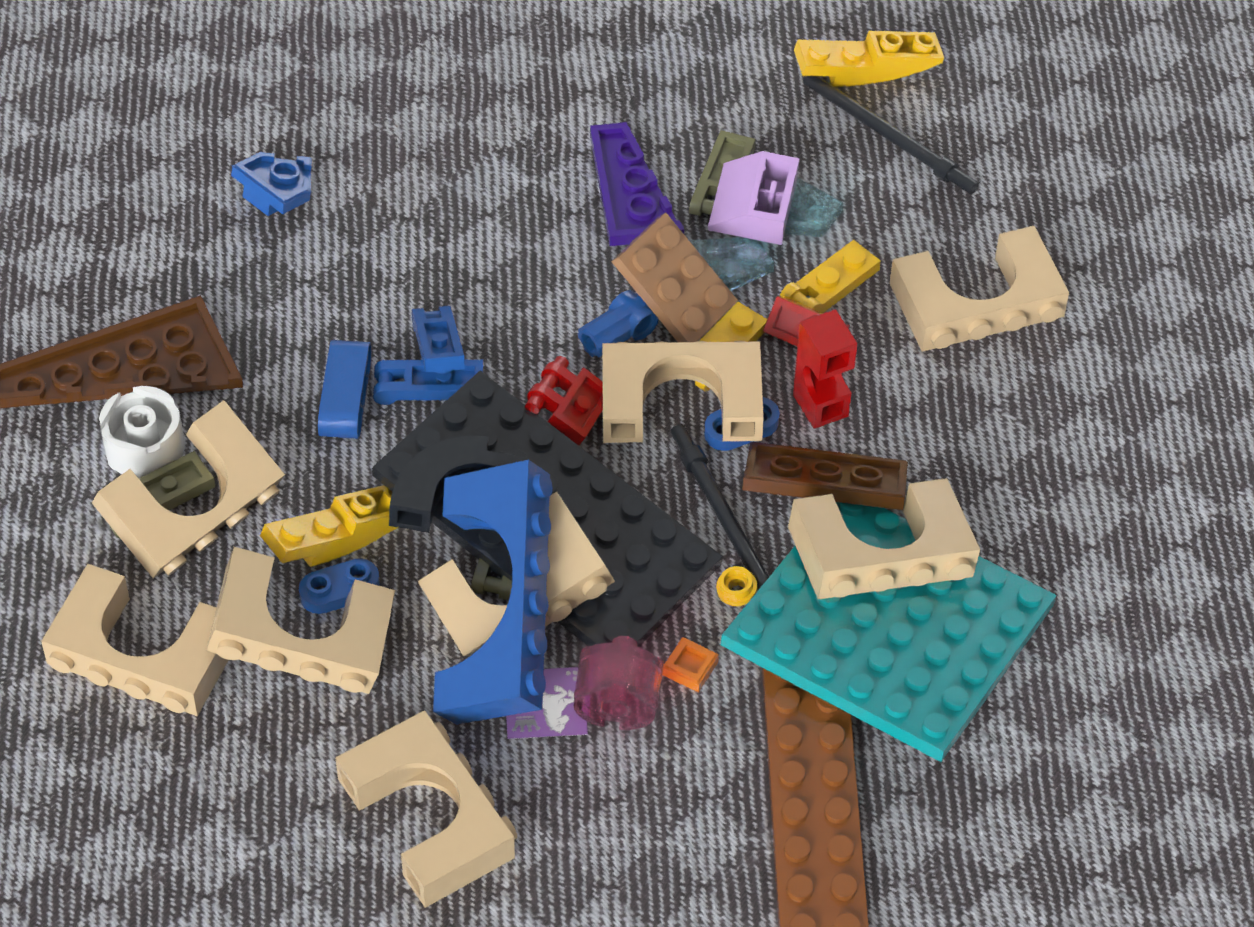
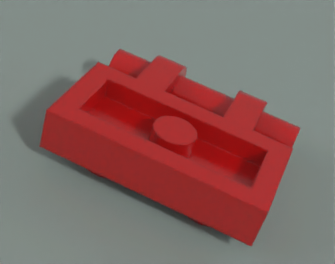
[525,356,603,446]

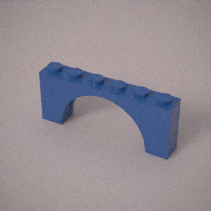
[433,460,552,725]

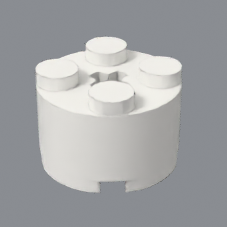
[99,386,185,478]

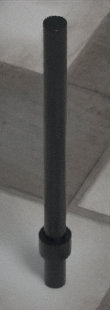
[803,76,979,195]
[670,424,769,590]

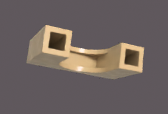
[889,226,1069,352]
[602,341,763,443]
[92,400,285,579]
[788,478,980,600]
[418,492,615,659]
[206,547,395,694]
[41,564,229,716]
[335,710,517,908]

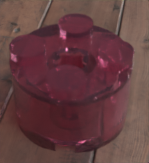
[573,636,664,730]

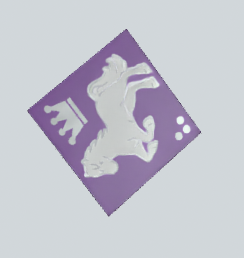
[506,667,588,739]

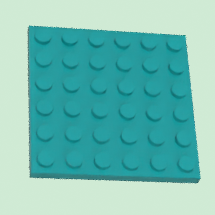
[720,502,1057,762]

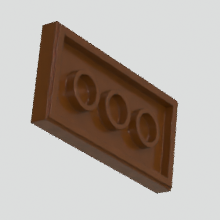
[742,442,908,510]

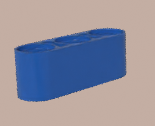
[318,340,372,439]

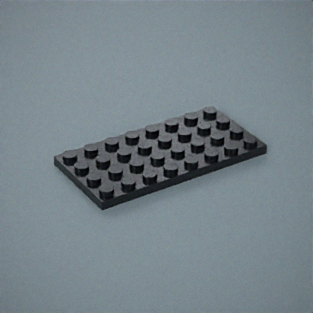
[372,371,723,669]

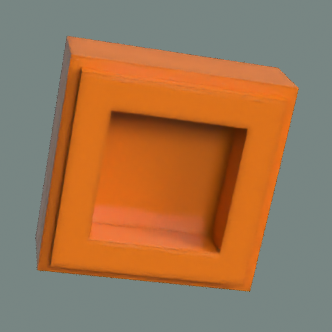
[662,637,719,693]

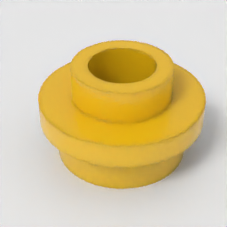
[716,566,757,606]

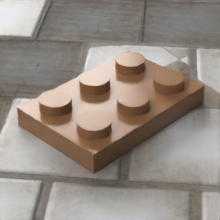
[611,212,738,342]

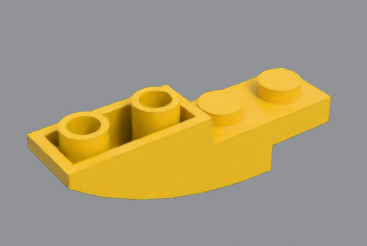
[794,31,945,87]
[260,485,398,567]

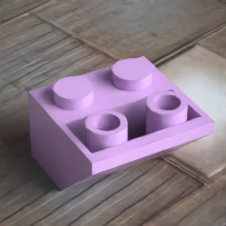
[708,151,799,245]

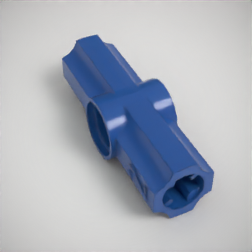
[578,290,659,358]

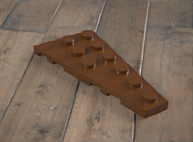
[0,295,243,408]

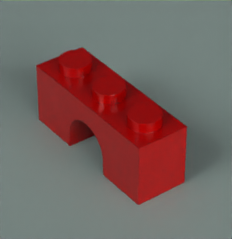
[793,309,858,429]

